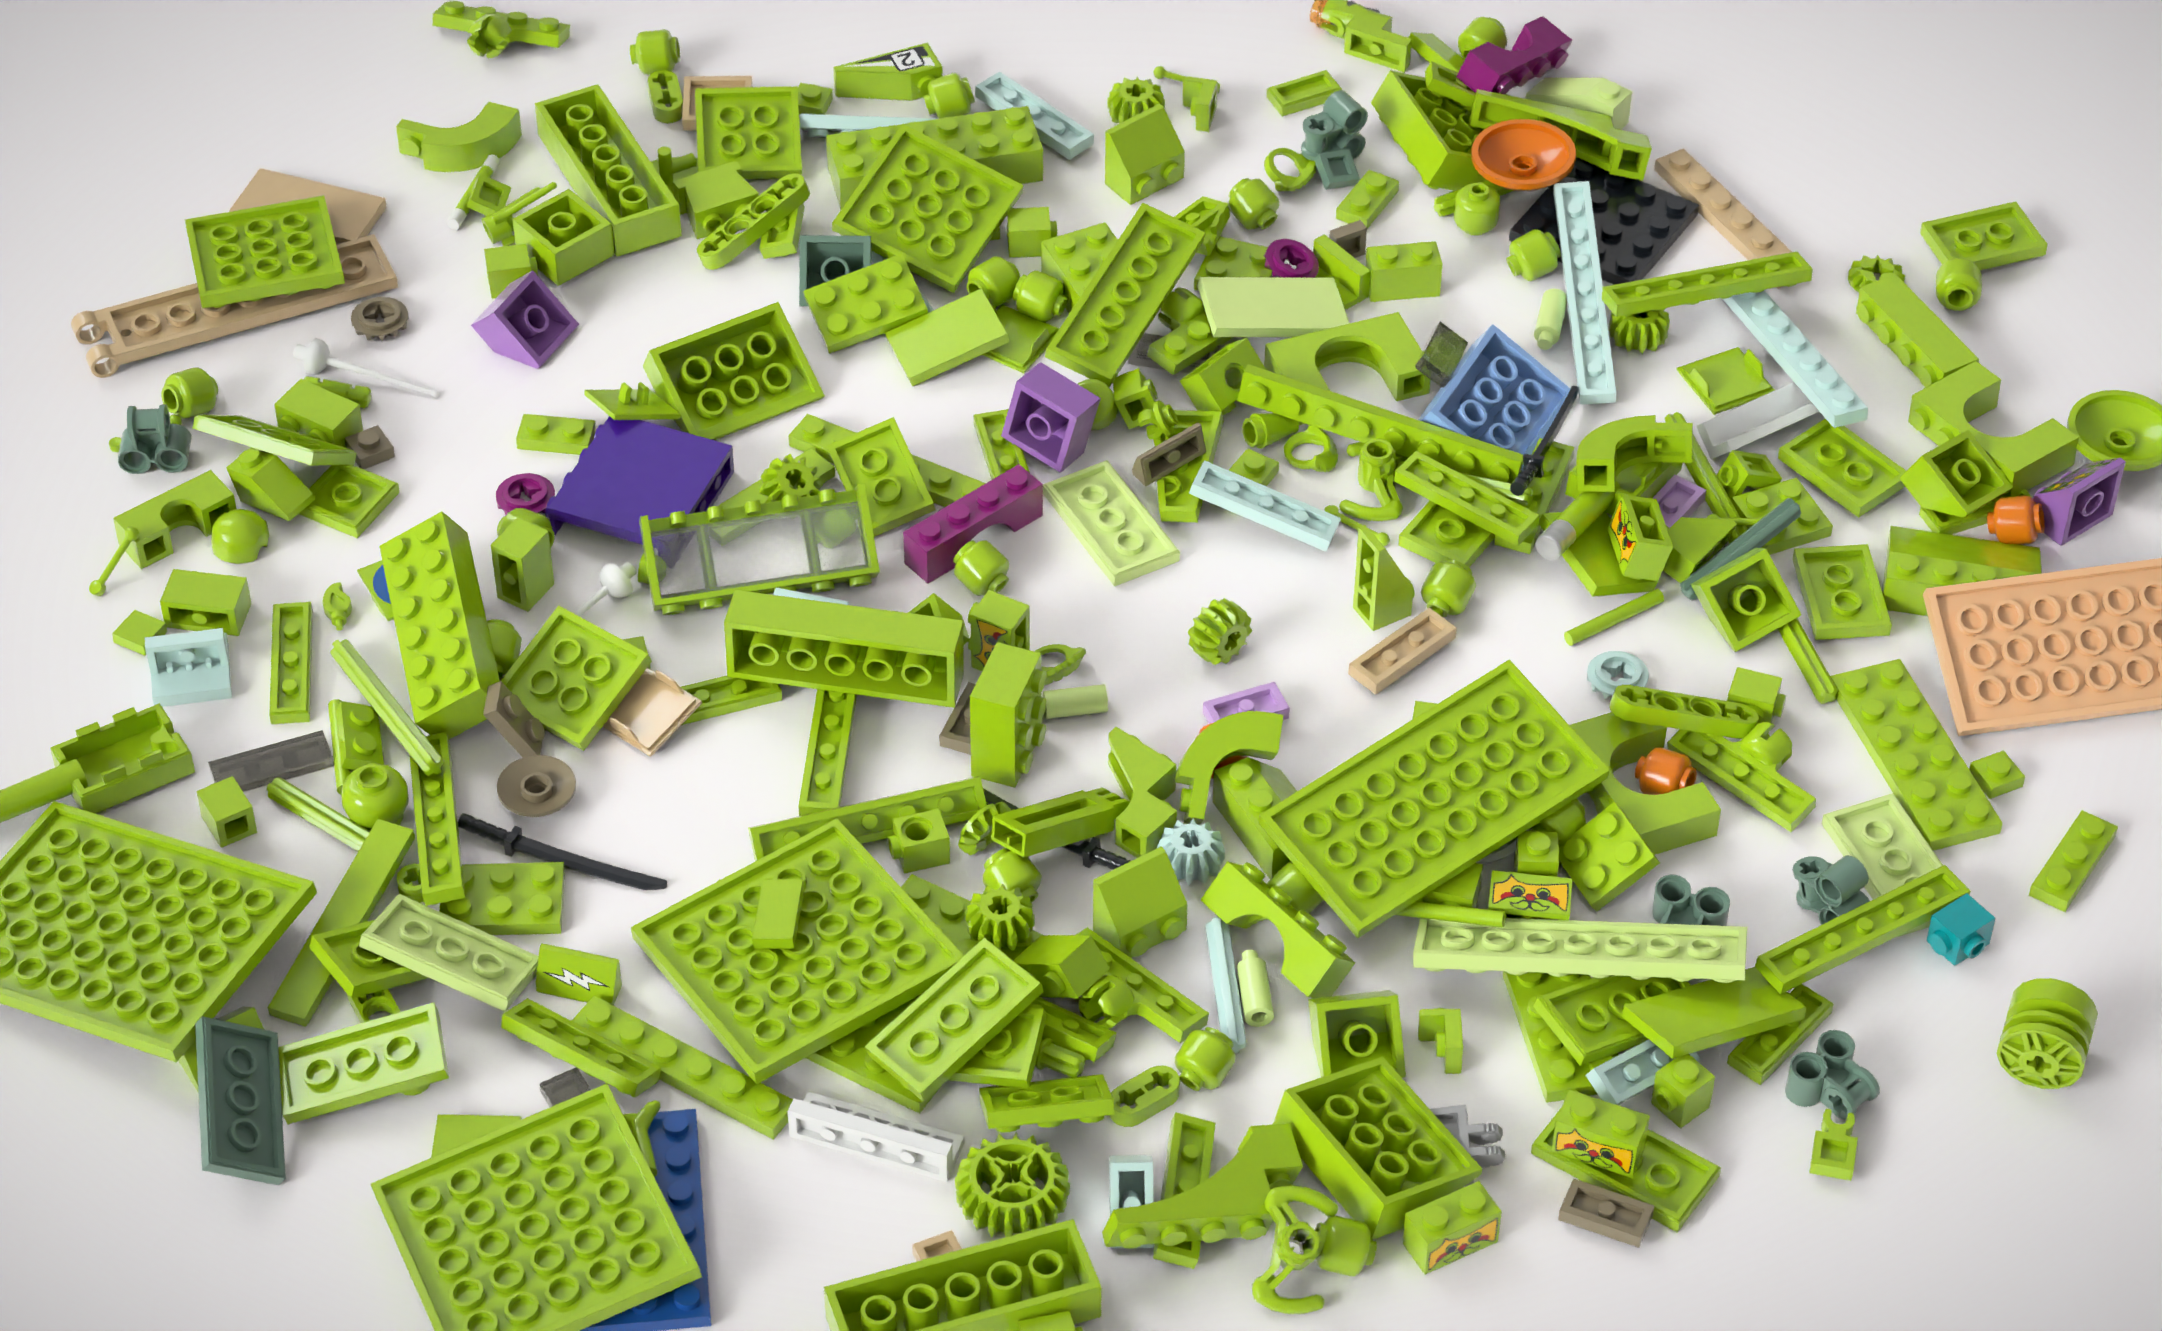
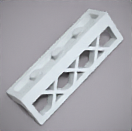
[1696,382,1820,459]
[788,1091,965,1182]

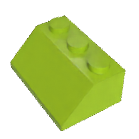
[1212,757,1297,879]

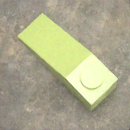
[1525,77,1632,130]

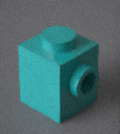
[1926,893,1996,966]

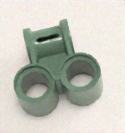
[1301,90,1368,161]
[118,404,192,474]
[1792,855,1870,925]
[1652,874,1730,926]
[1785,1030,1880,1120]

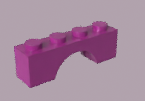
[1456,16,1572,95]
[903,464,1043,584]

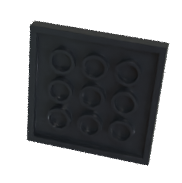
[1509,157,1699,285]

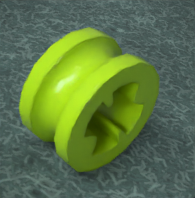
[396,863,424,903]

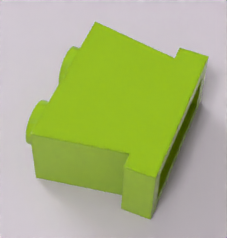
[673,161,759,240]

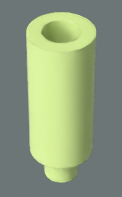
[1534,289,1567,350]
[1043,684,1108,719]
[1237,949,1274,1027]

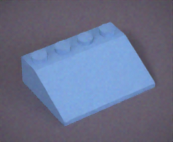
[1418,324,1571,470]

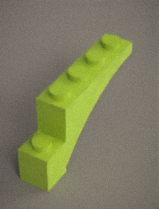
[1469,89,1652,181]
[1102,1123,1303,1249]

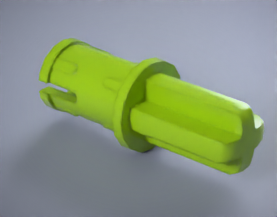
[1035,1037,1086,1077]

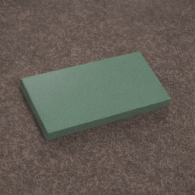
[195,1016,286,1185]

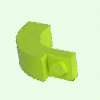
[396,101,522,172]
[1576,415,1693,492]
[1174,711,1284,825]

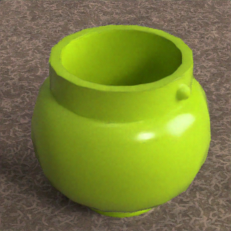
[341,763,409,831]

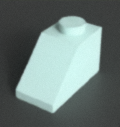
[1109,1155,1154,1248]

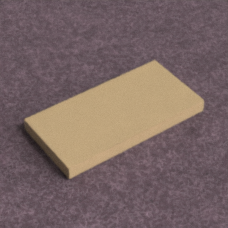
[229,168,387,244]

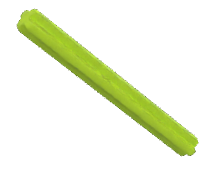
[330,639,444,776]

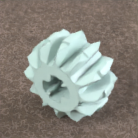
[1157,818,1225,886]

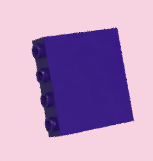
[546,416,734,569]

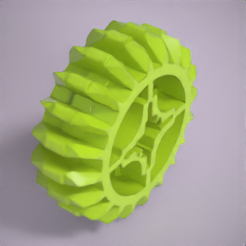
[955,1131,1070,1238]

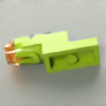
[1310,0,1412,73]

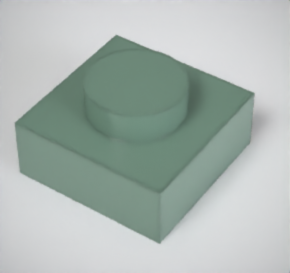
[1314,149,1360,190]

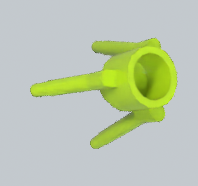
[481,182,557,246]

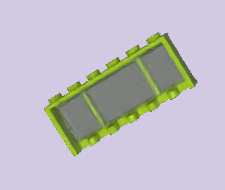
[639,483,880,615]

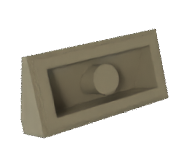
[1132,423,1206,486]

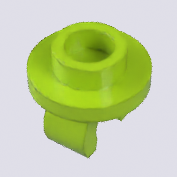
[1138,400,1178,439]

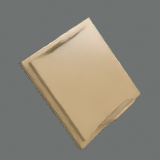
[603,668,702,757]

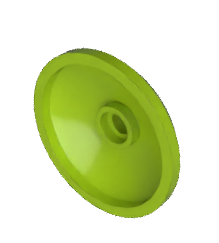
[2067,390,2162,472]

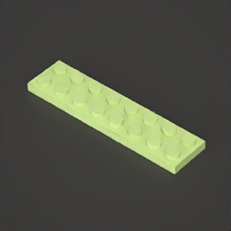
[1413,918,1747,983]

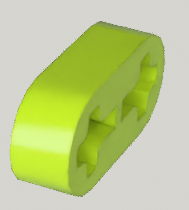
[648,70,683,123]
[1109,1065,1180,1127]

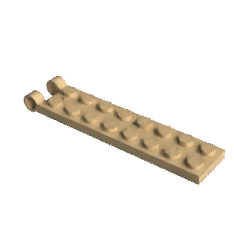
[71,234,398,378]

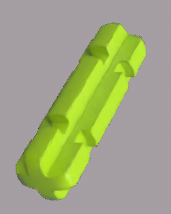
[304,376,372,408]

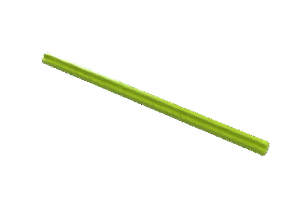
[1664,412,1838,704]

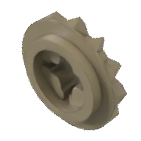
[351,297,409,341]

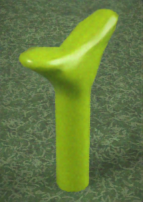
[623,1100,661,1177]

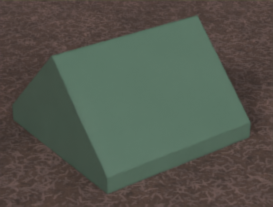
[799,235,872,307]

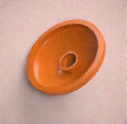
[1471,119,1576,191]

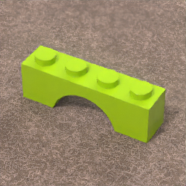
[1200,861,1356,998]

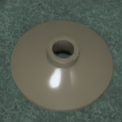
[497,755,576,817]

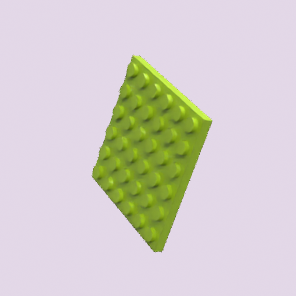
[630,819,964,1084]
[370,1083,702,1331]

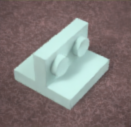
[145,628,232,707]

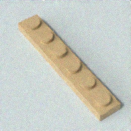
[1654,148,1792,289]

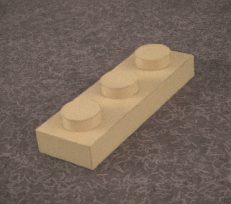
[1348,608,1457,695]

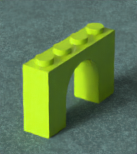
[1264,312,1432,425]
[1908,361,2079,497]
[1570,712,1721,855]

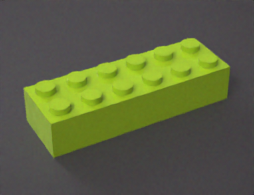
[535,84,682,257]
[826,106,1043,210]
[379,511,500,740]
[724,590,964,708]
[824,1219,1102,1331]

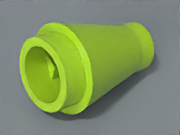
[1242,413,1299,449]

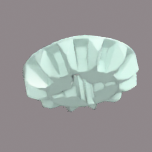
[1587,651,1649,699]

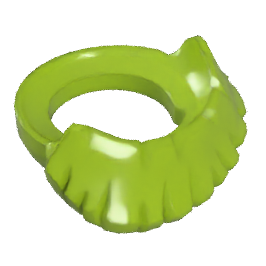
[1264,147,1316,192]
[1284,425,1338,472]
[1034,644,1086,685]

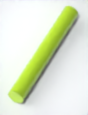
[1564,589,1664,646]
[328,699,351,795]
[1395,901,1506,928]

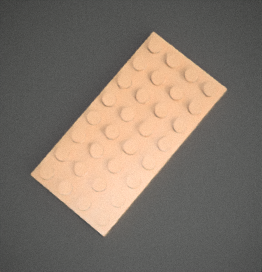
[1923,558,2162,736]

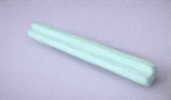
[1205,917,1247,1054]

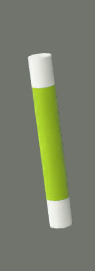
[446,155,500,230]

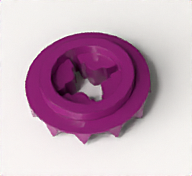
[1264,239,1319,278]
[496,473,555,515]

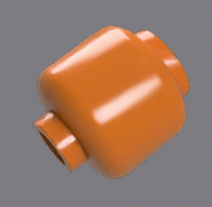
[1987,495,2045,545]
[1635,747,1697,795]

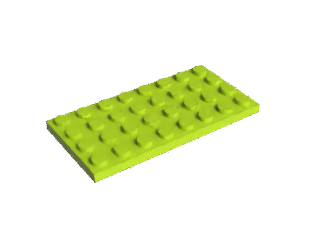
[1258,659,1610,939]

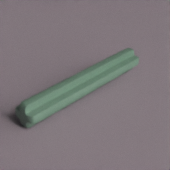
[1680,498,1802,601]

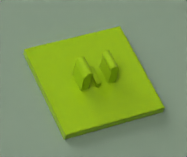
[584,382,681,420]

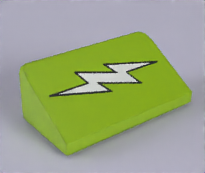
[535,943,622,1005]

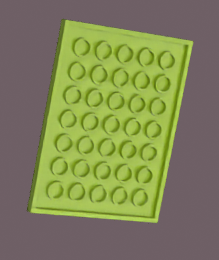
[0,801,317,1063]

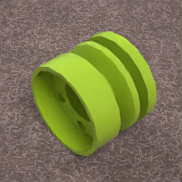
[1996,978,2098,1089]

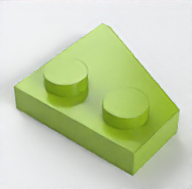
[1174,196,1230,256]

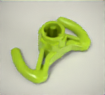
[1339,439,1408,521]
[1252,1185,1338,1314]

